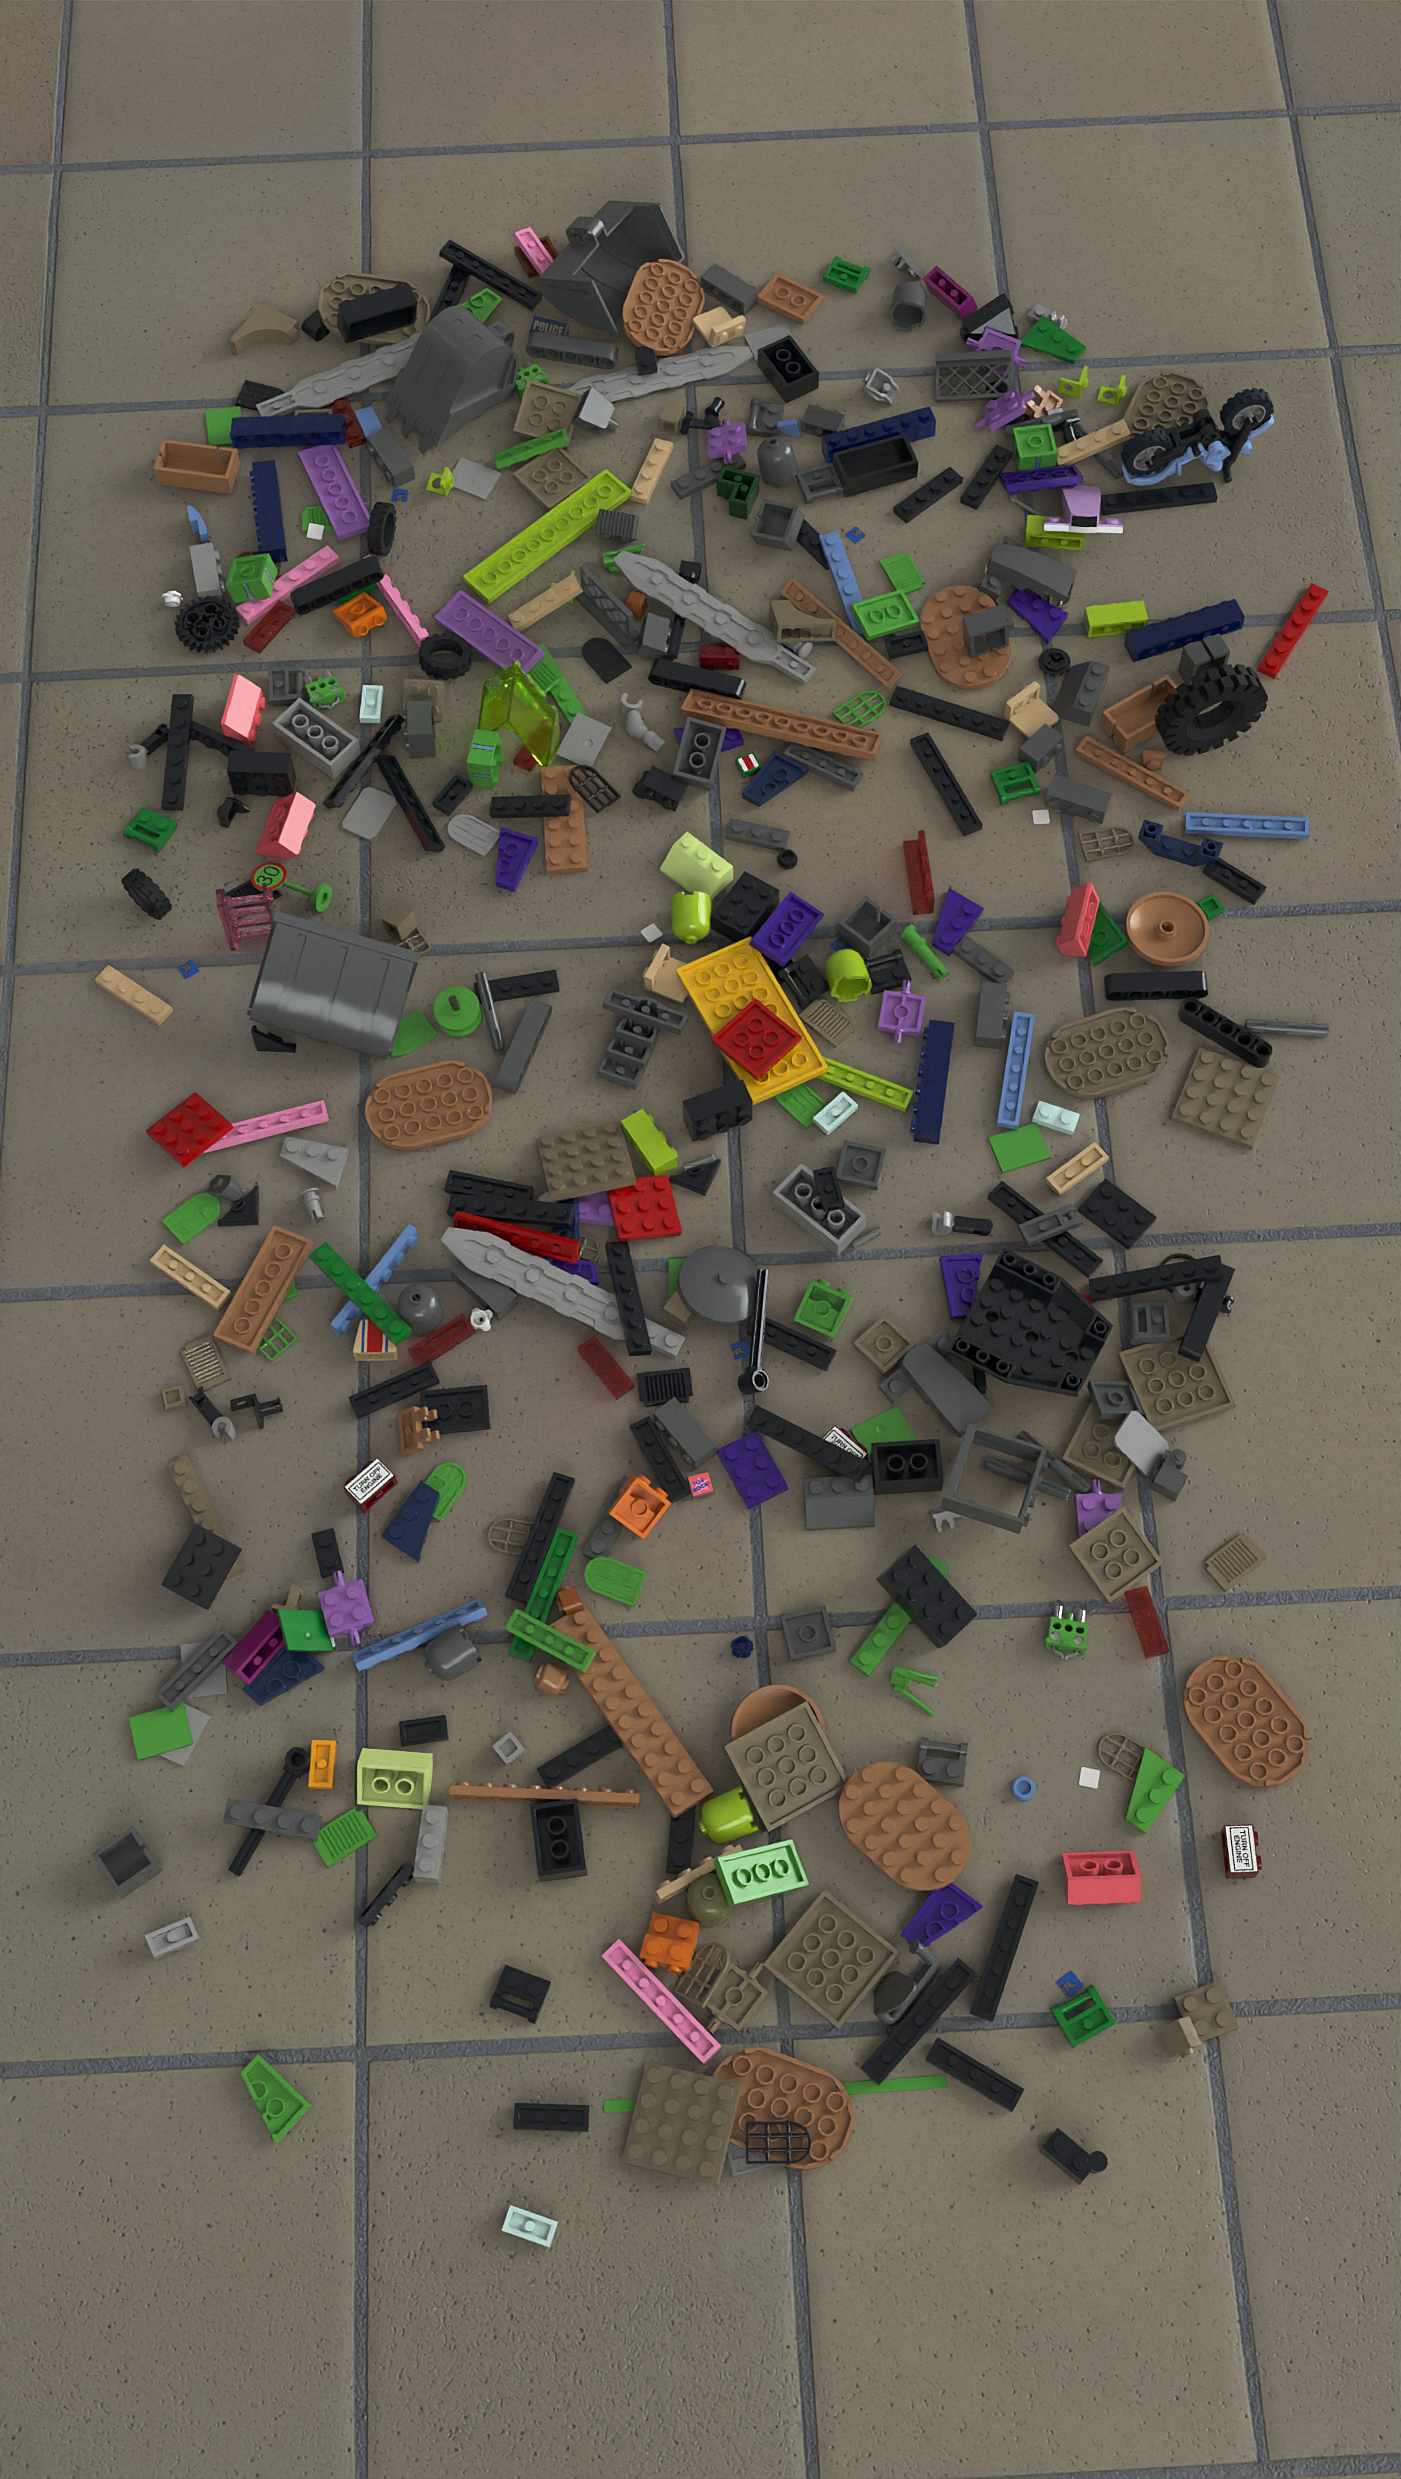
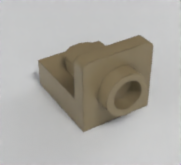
[271,1585,304,1615]

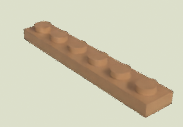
[1075,736,1190,812]

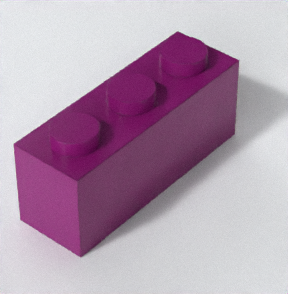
[923,265,978,320]
[222,1610,285,1685]

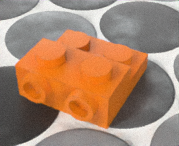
[332,592,388,638]
[607,1473,672,1539]
[639,1912,700,1974]

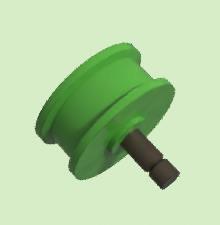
[433,986,483,1037]

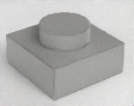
[492,1731,525,1766]

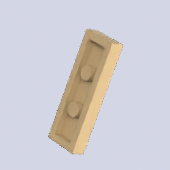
[1045,1142,1109,1197]

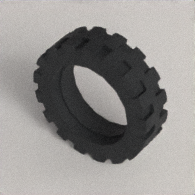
[367,501,397,556]
[419,633,472,680]
[121,868,172,920]

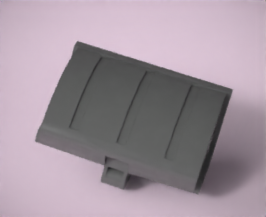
[537,200,685,335]
[247,911,421,1059]

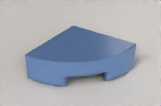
[777,419,801,437]

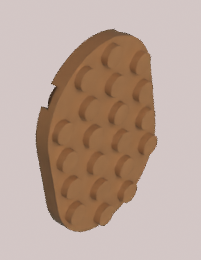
[621,259,705,356]
[920,585,1011,690]
[365,1061,492,1150]
[1183,1655,1309,1788]
[839,1762,971,1892]
[712,2047,854,2170]

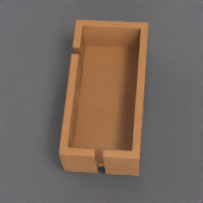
[153,439,241,494]
[1100,675,1178,753]

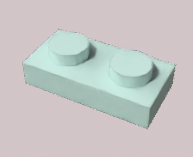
[359,685,384,723]
[813,1092,858,1135]
[1032,1101,1080,1136]
[502,2205,558,2248]

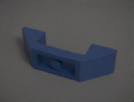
[1138,820,1223,867]

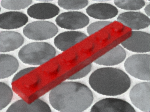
[1257,583,1329,679]
[454,1211,580,1264]

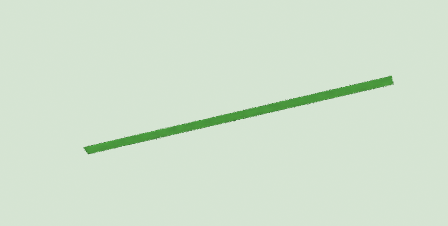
[604,2075,948,2113]

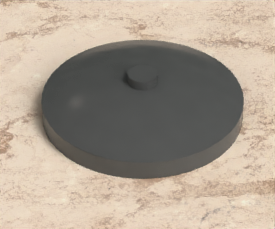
[677,1246,758,1327]

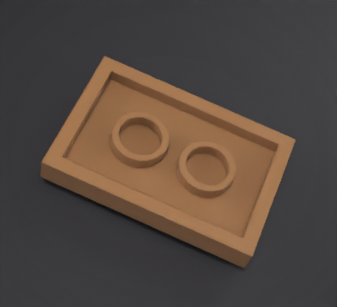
[757,273,824,325]

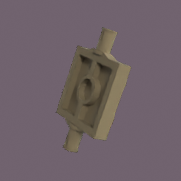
[700,1960,769,2034]

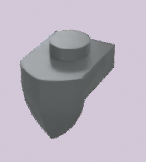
[207,1175,242,1201]

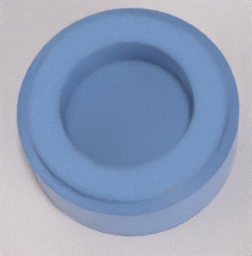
[1011,1776,1036,1802]

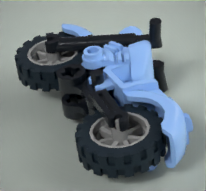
[1121,388,1274,486]

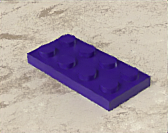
[999,464,1083,494]
[749,892,824,968]

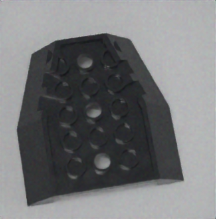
[947,1247,1113,1397]

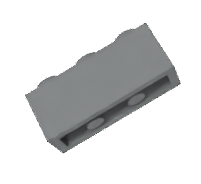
[189,542,226,601]
[413,1805,449,1885]

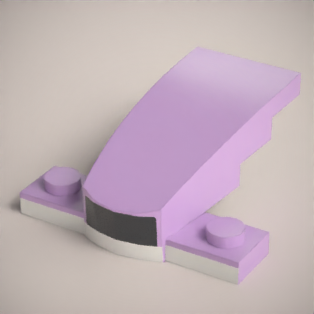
[1043,485,1123,533]

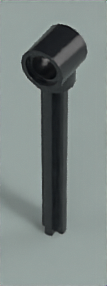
[666,560,701,661]
[738,1269,770,1395]
[228,1747,311,1877]

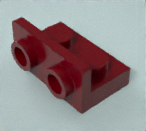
[700,645,740,671]

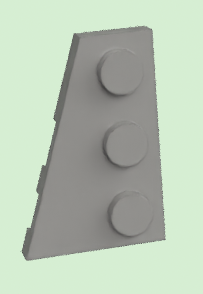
[280,1137,349,1190]

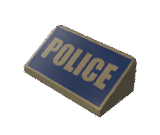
[528,314,569,337]

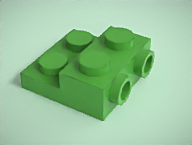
[794,1278,853,1338]

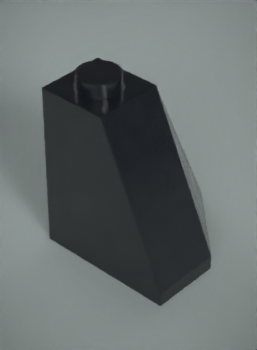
[960,293,1019,342]

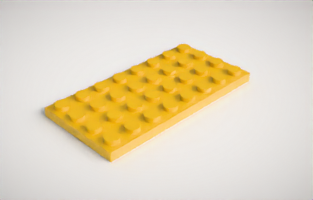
[676,936,829,1105]

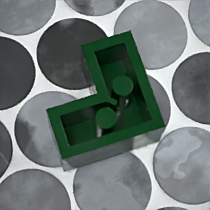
[717,466,760,520]

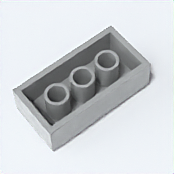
[272,698,361,780]
[772,1163,867,1256]

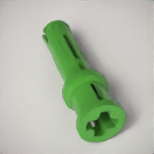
[899,925,950,981]

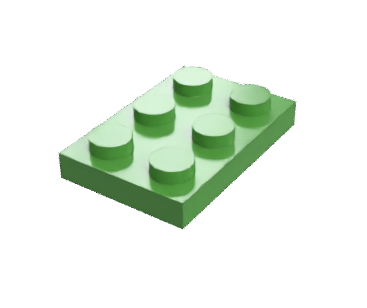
[850,589,920,641]

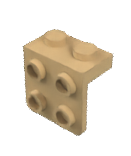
[693,307,746,348]
[1004,681,1059,739]
[642,944,688,1003]

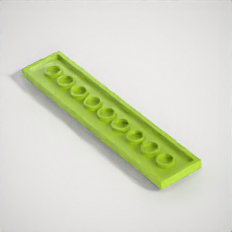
[463,469,632,604]

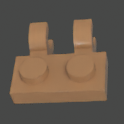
[1024,384,1063,420]
[397,1406,440,1456]

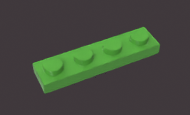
[494,428,569,469]
[504,1608,596,1673]

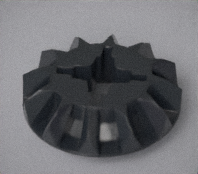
[1038,648,1071,677]

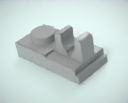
[891,244,927,279]
[1027,303,1068,330]
[928,1499,975,1532]
[144,1917,199,1959]

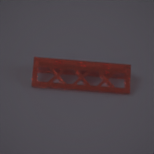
[903,830,935,915]

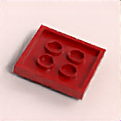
[711,998,802,1081]
[146,1092,234,1168]
[606,1175,682,1242]

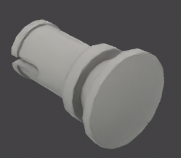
[782,642,813,660]
[298,1188,324,1223]

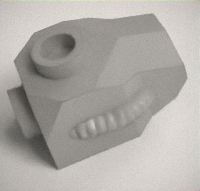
[862,367,899,405]

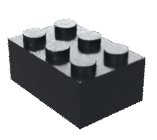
[757,335,819,403]
[227,751,296,797]
[711,871,780,942]
[683,1079,753,1142]
[870,1439,944,1495]
[161,1524,242,1610]
[530,1798,588,1882]

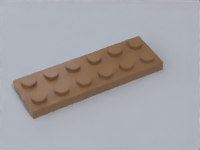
[540,764,588,874]
[213,1225,314,1355]

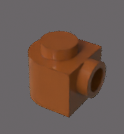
[623,590,648,618]
[556,1586,584,1616]

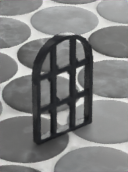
[569,765,621,814]
[745,2120,811,2165]

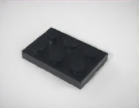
[1078,1178,1157,1250]
[420,1385,491,1435]

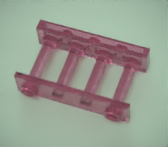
[216,883,275,951]

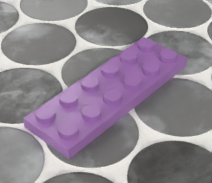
[298,441,370,541]
[434,590,545,682]

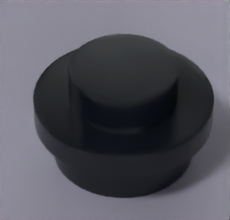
[777,849,798,869]

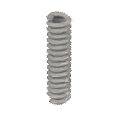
[682,1154,715,1171]
[852,1226,882,1249]

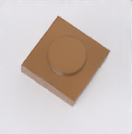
[1142,750,1165,770]

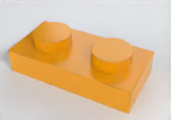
[308,1740,337,1789]

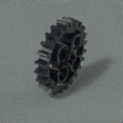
[175,596,240,654]

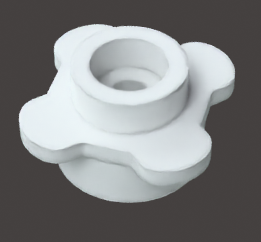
[162,591,183,607]
[470,1308,493,1331]

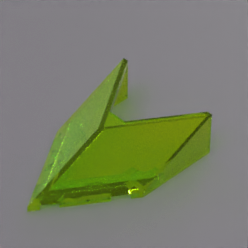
[477,660,561,767]

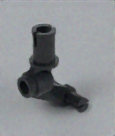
[680,397,725,435]

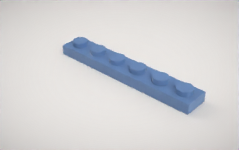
[819,531,864,637]
[1185,812,1309,839]
[997,1012,1035,1130]
[330,1224,418,1337]
[352,1598,488,1671]

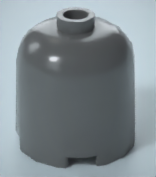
[889,281,927,331]
[757,436,799,487]
[397,1284,443,1337]
[424,1622,483,1681]

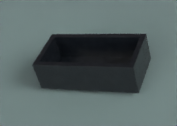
[337,283,417,344]
[833,434,919,497]
[876,1545,978,1648]

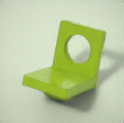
[1058,366,1089,398]
[1097,375,1128,407]
[426,467,454,496]

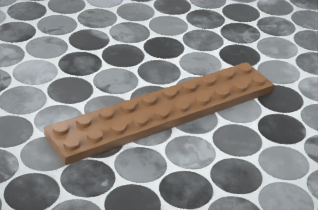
[680,688,884,761]
[549,1605,714,1818]

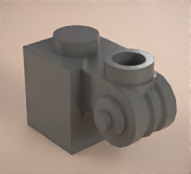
[1150,1449,1188,1502]

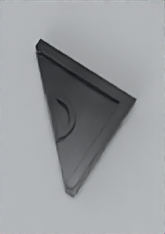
[251,1025,297,1053]
[669,1159,721,1196]
[217,1186,259,1227]

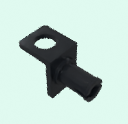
[1046,408,1080,444]
[230,1394,283,1429]

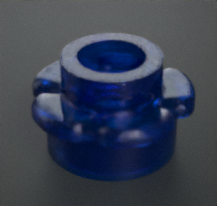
[731,1636,754,1659]

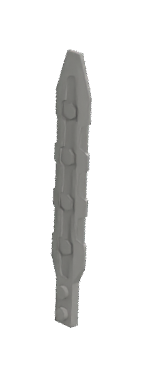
[256,332,422,424]
[564,346,753,404]
[613,550,816,685]
[440,1227,686,1359]

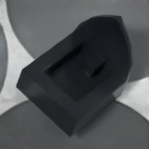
[635,347,658,376]
[217,797,250,828]

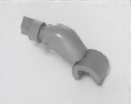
[620,693,665,752]

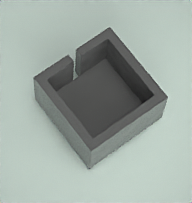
[751,499,804,551]
[963,605,1009,658]
[1178,634,1230,685]
[403,700,436,758]
[838,896,897,959]
[92,1826,163,1899]

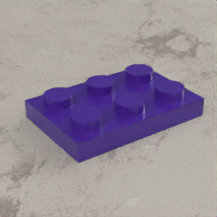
[717,1431,788,1510]

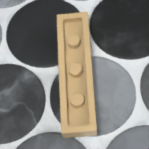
[1057,419,1132,466]
[629,438,673,505]
[508,574,583,632]
[95,965,173,1026]
[150,1245,232,1311]
[654,1844,743,1904]

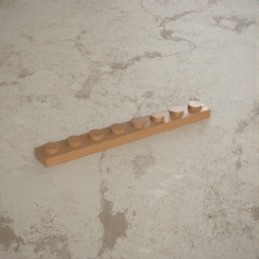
[780,577,903,689]
[449,1782,640,1809]

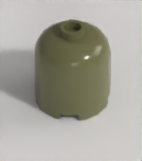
[686,1873,734,1928]

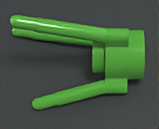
[603,543,645,573]
[890,1666,938,1716]

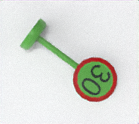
[251,862,332,912]

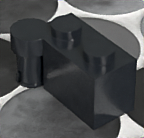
[632,765,689,812]
[1040,2128,1108,2185]

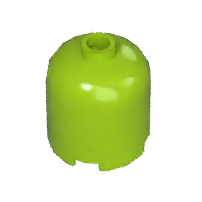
[671,891,712,944]
[825,949,872,1003]
[698,1786,759,1844]

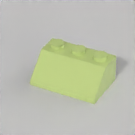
[660,832,733,900]
[357,1748,433,1809]

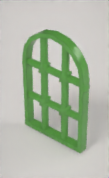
[832,690,886,728]
[258,1315,299,1362]

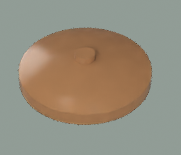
[1125,892,1209,967]
[730,1685,825,1741]

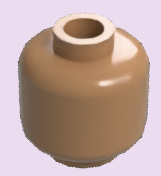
[533,1662,569,1696]

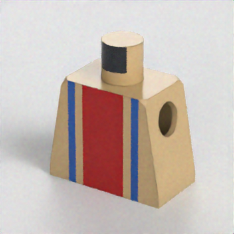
[353,1320,398,1361]

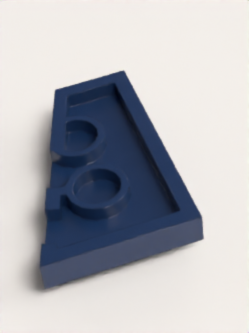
[742,750,809,807]
[381,1481,440,1563]
[242,1644,325,1706]

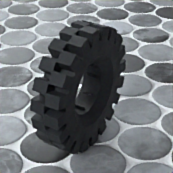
[1155,664,1268,756]

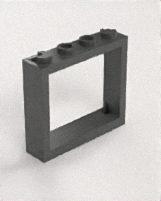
[940,1423,1049,1534]

